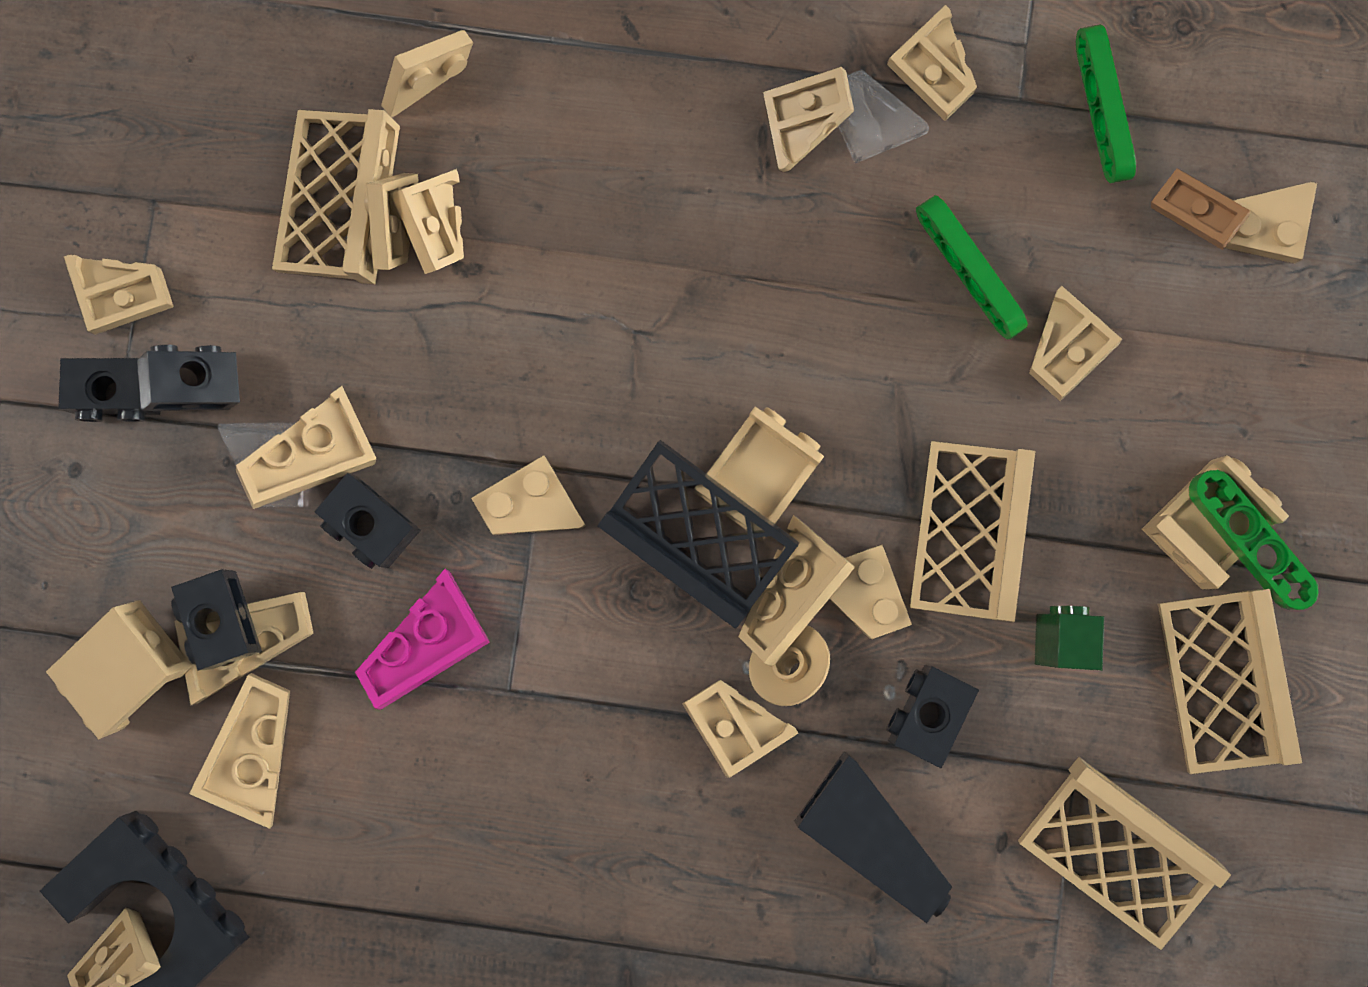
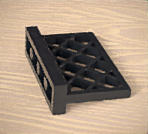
[598,440,800,629]

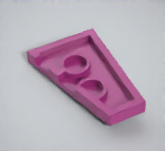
[355,569,490,710]

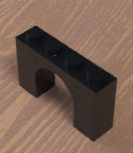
[40,811,250,987]

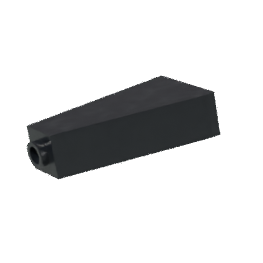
[794,752,952,923]

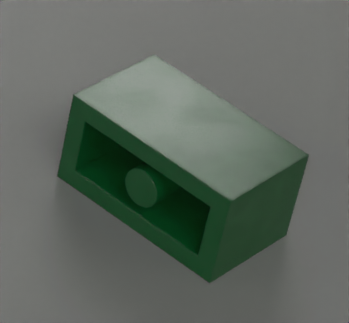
[1035,605,1104,671]

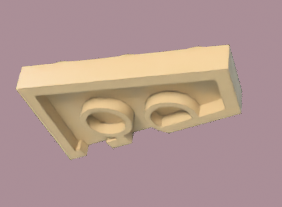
[236,386,376,509]
[738,515,855,667]
[175,592,313,705]
[189,673,290,829]

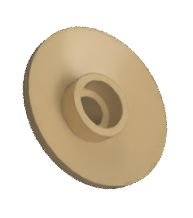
[749,625,830,706]

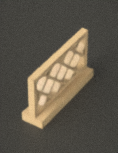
[272,109,400,284]
[910,441,1035,623]
[1158,589,1302,774]
[1018,757,1231,950]

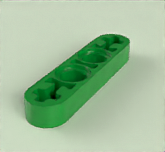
[1076,24,1136,183]
[916,195,1028,340]
[1189,470,1319,610]

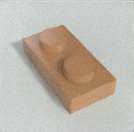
[1151,169,1250,250]

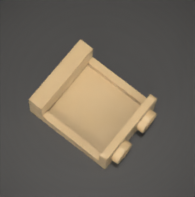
[694,407,824,541]
[1142,455,1289,590]
[46,600,192,739]

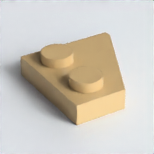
[763,67,854,172]
[1029,286,1122,401]
[471,456,586,535]
[682,680,798,778]

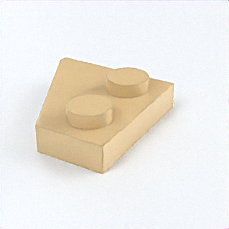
[887,5,977,121]
[381,30,473,118]
[391,169,464,274]
[364,173,419,270]
[1225,182,1317,264]
[64,255,174,335]
[829,545,912,639]
[67,908,161,987]

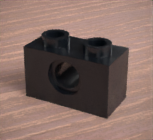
[137,345,240,411]
[58,358,161,422]
[314,473,421,569]
[171,569,262,671]
[887,665,979,769]

